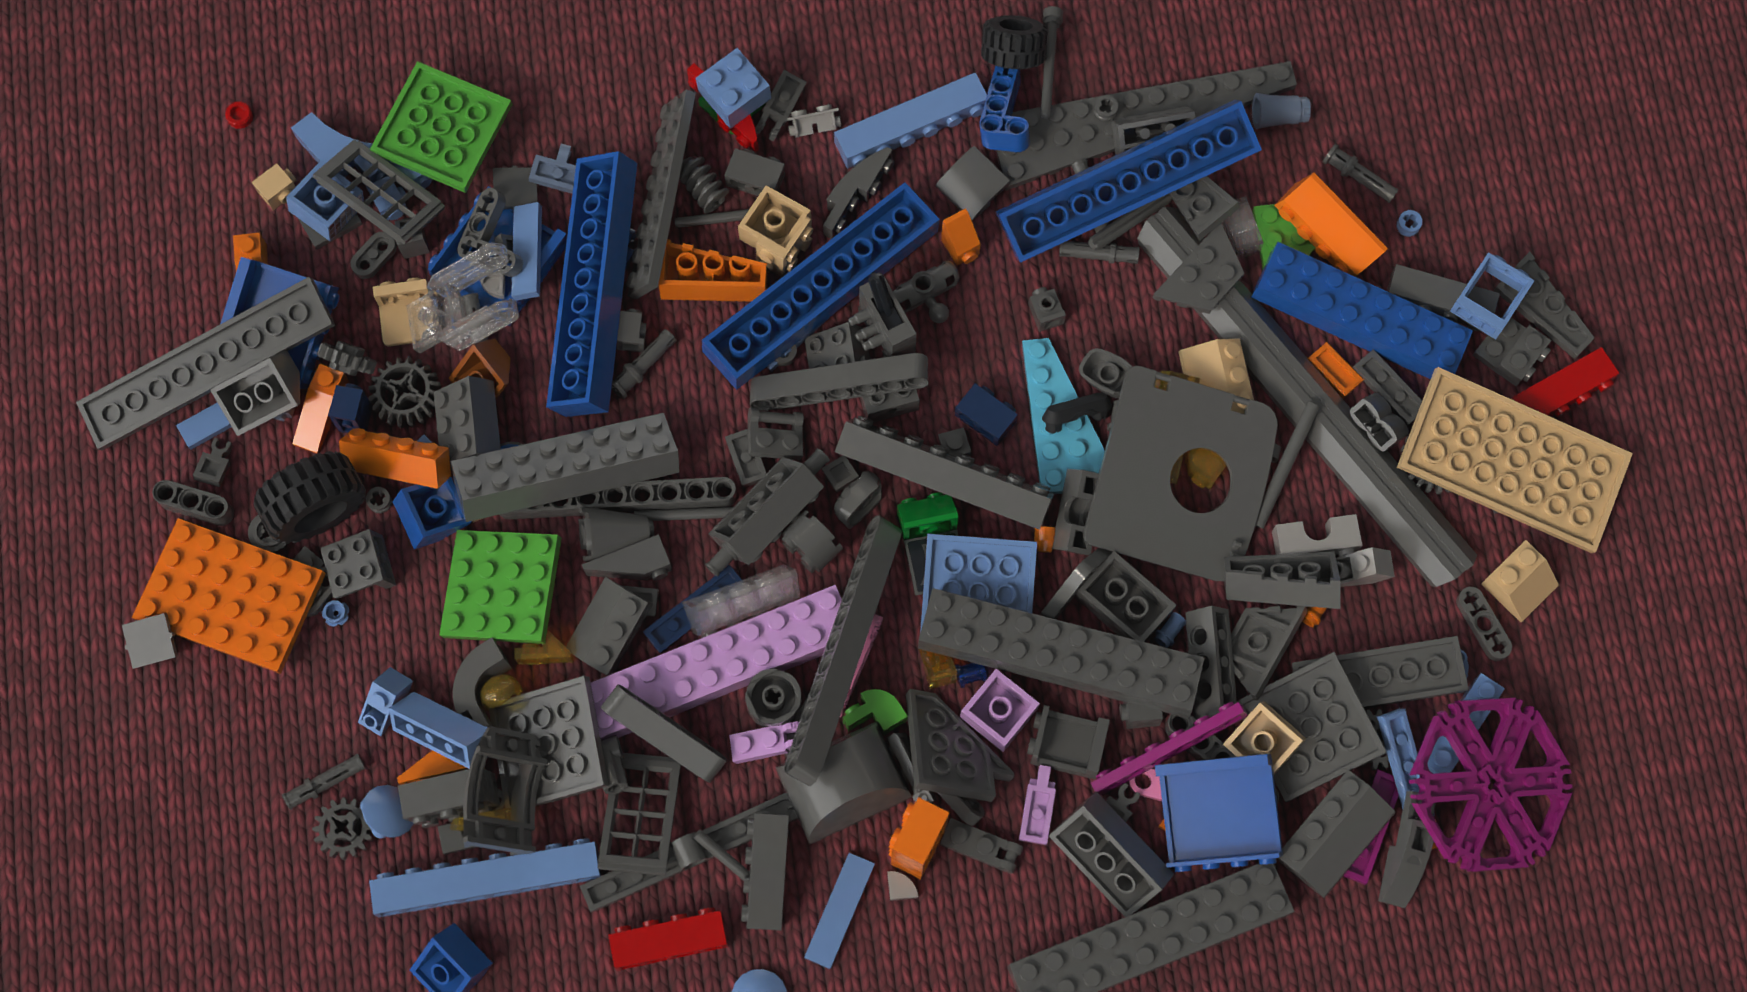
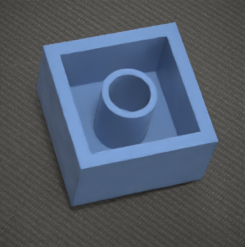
[696,48,771,128]

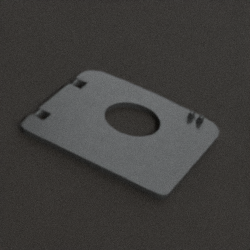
[1083,366,1278,581]

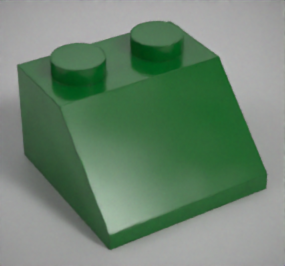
[897,492,958,542]

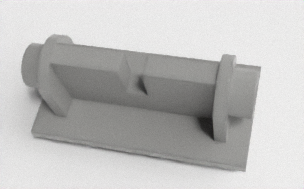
[787,104,841,138]

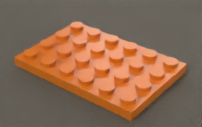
[132,518,326,674]

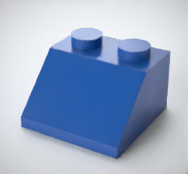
[392,477,472,549]
[409,923,493,992]

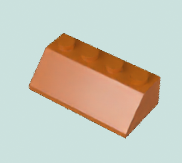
[1274,173,1388,276]

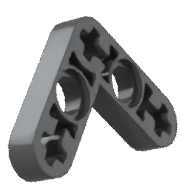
[457,188,523,277]
[1041,548,1112,620]

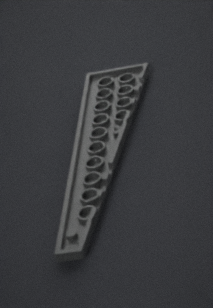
[996,61,1297,191]

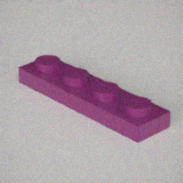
[1344,770,1399,885]

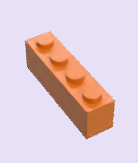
[339,428,451,489]

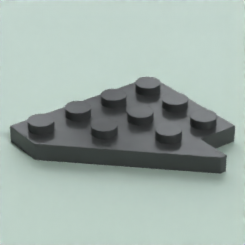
[906,689,1014,802]

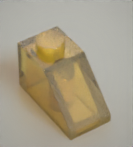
[1184,448,1227,490]

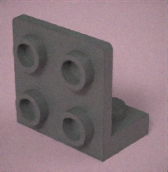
[321,529,396,599]

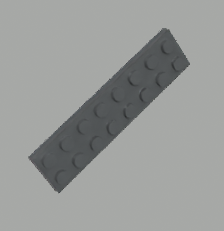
[627,89,696,299]

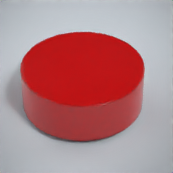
[225,101,253,129]

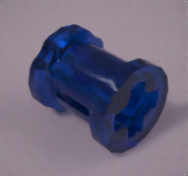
[954,663,987,688]

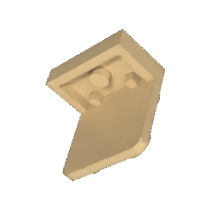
[756,216,813,277]
[373,278,436,346]

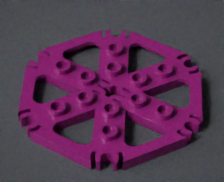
[1409,698,1573,872]

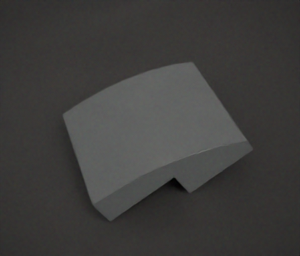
[936,146,1010,221]

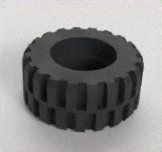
[254,451,366,544]

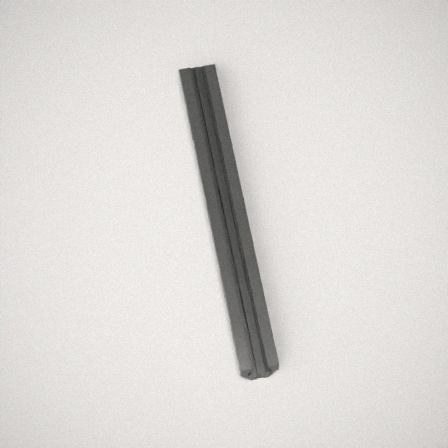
[1137,206,1477,587]

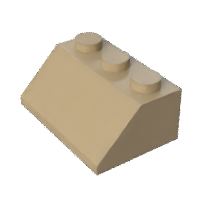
[1179,338,1254,414]

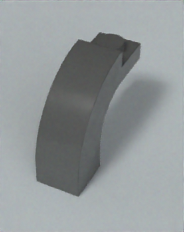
[453,637,512,727]

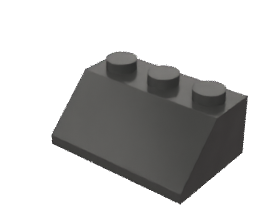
[210,350,300,436]
[565,577,653,675]

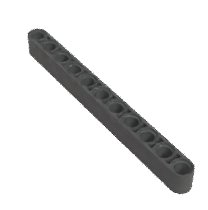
[784,515,902,786]

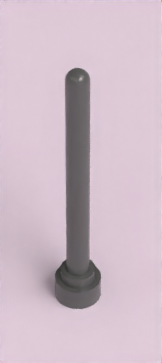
[1041,6,1064,119]

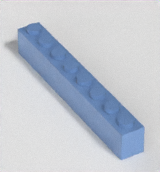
[369,839,602,918]

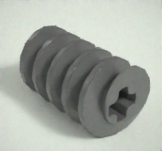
[679,156,729,214]

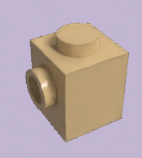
[252,163,297,211]

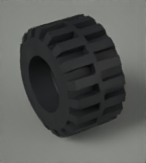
[981,15,1048,69]

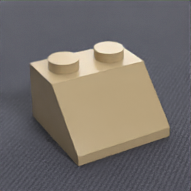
[1481,540,1559,622]

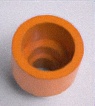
[1034,526,1055,553]

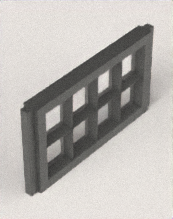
[313,139,445,245]
[598,753,681,876]

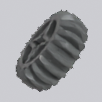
[368,357,442,428]

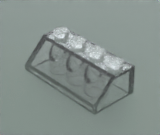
[682,564,800,638]

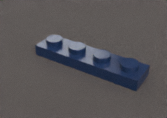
[643,565,747,654]

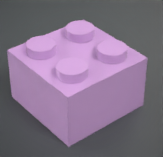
[960,669,1040,752]

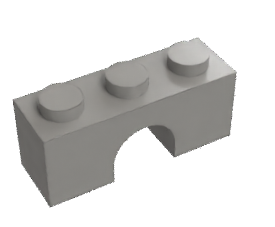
[1272,514,1362,557]

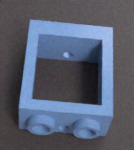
[1450,252,1535,340]

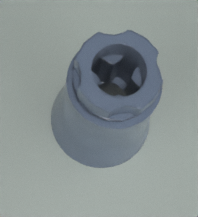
[1252,93,1311,129]

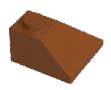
[448,338,511,399]

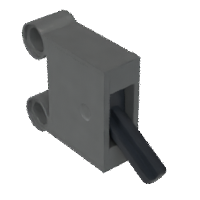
[848,272,916,358]

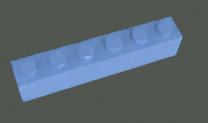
[834,72,987,169]

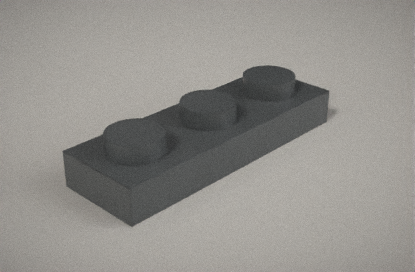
[1353,349,1422,427]

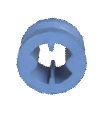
[1396,210,1422,237]

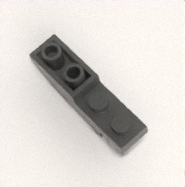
[823,147,894,239]
[1378,791,1436,908]

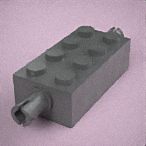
[705,448,830,577]

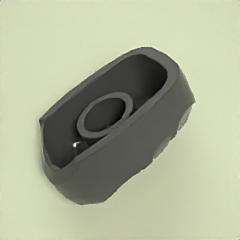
[1079,348,1132,399]
[834,471,882,529]

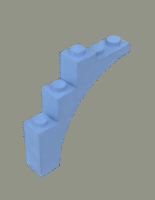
[291,112,432,189]

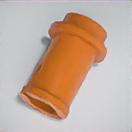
[1302,607,1327,627]

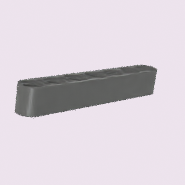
[750,353,928,411]

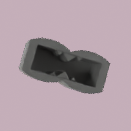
[1350,393,1409,452]

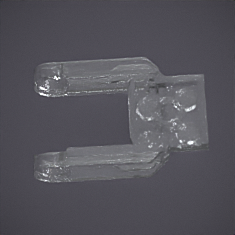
[406,243,519,353]

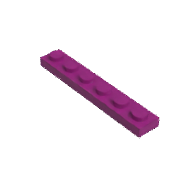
[1091,702,1248,796]

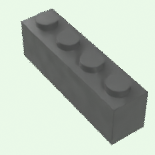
[1387,264,1500,331]
[741,813,789,930]

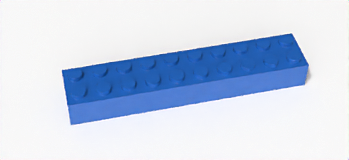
[995,100,1262,263]
[546,151,638,417]
[702,182,940,390]

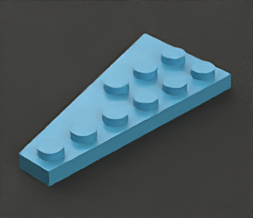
[1022,338,1105,494]

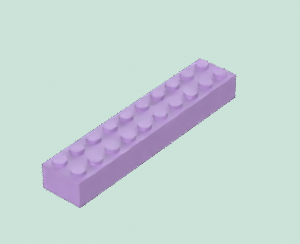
[591,585,842,740]

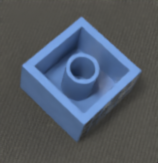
[286,161,364,241]

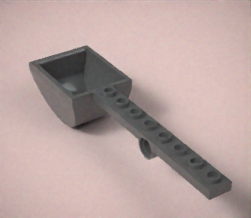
[580,721,912,913]

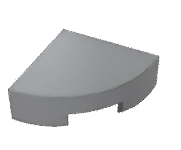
[478,271,506,299]
[887,871,918,901]

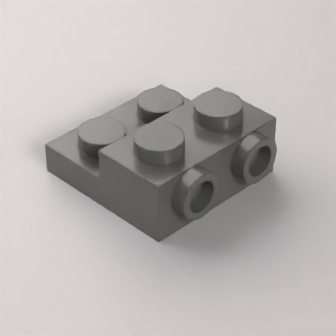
[1472,313,1552,386]

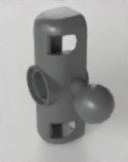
[893,260,959,324]

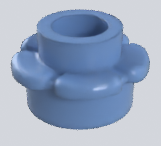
[322,600,349,627]

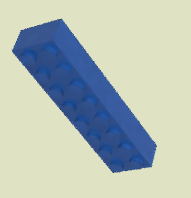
[1251,242,1473,380]

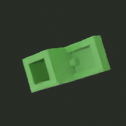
[843,689,908,736]

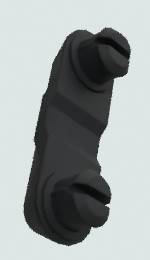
[1042,392,1112,434]

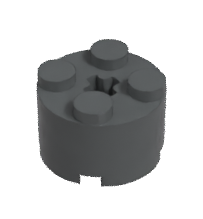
[782,510,843,573]
[745,669,802,728]

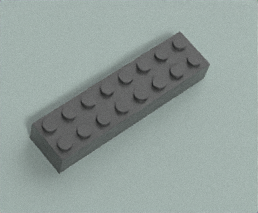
[451,413,679,522]
[835,416,1055,530]

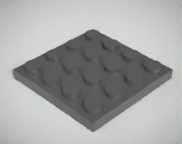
[1237,652,1387,803]
[488,676,609,813]

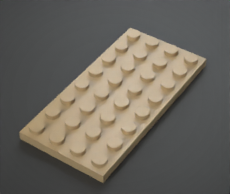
[1397,367,1633,553]

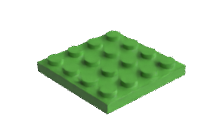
[370,61,512,193]
[439,530,562,644]

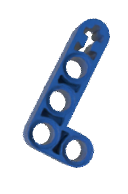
[980,66,1030,152]

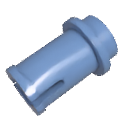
[1154,612,1186,648]

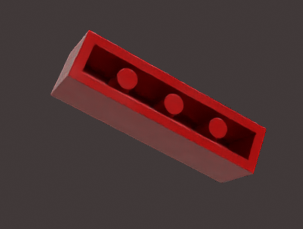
[1511,347,1620,418]
[608,907,728,971]

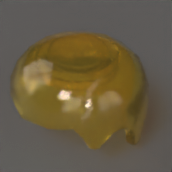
[480,674,524,711]

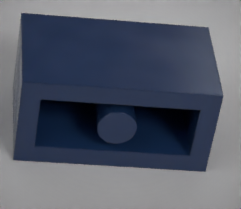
[955,383,1018,446]
[328,384,372,433]

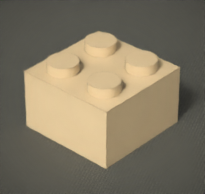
[738,185,811,248]
[1223,701,1307,775]

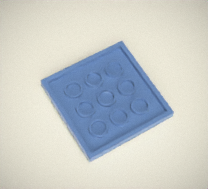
[920,534,1037,633]

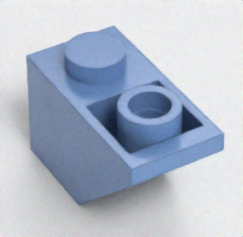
[358,667,413,737]

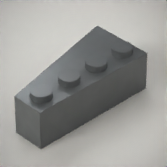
[1224,551,1341,609]

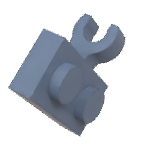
[529,143,576,194]

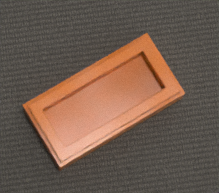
[1308,342,1364,399]

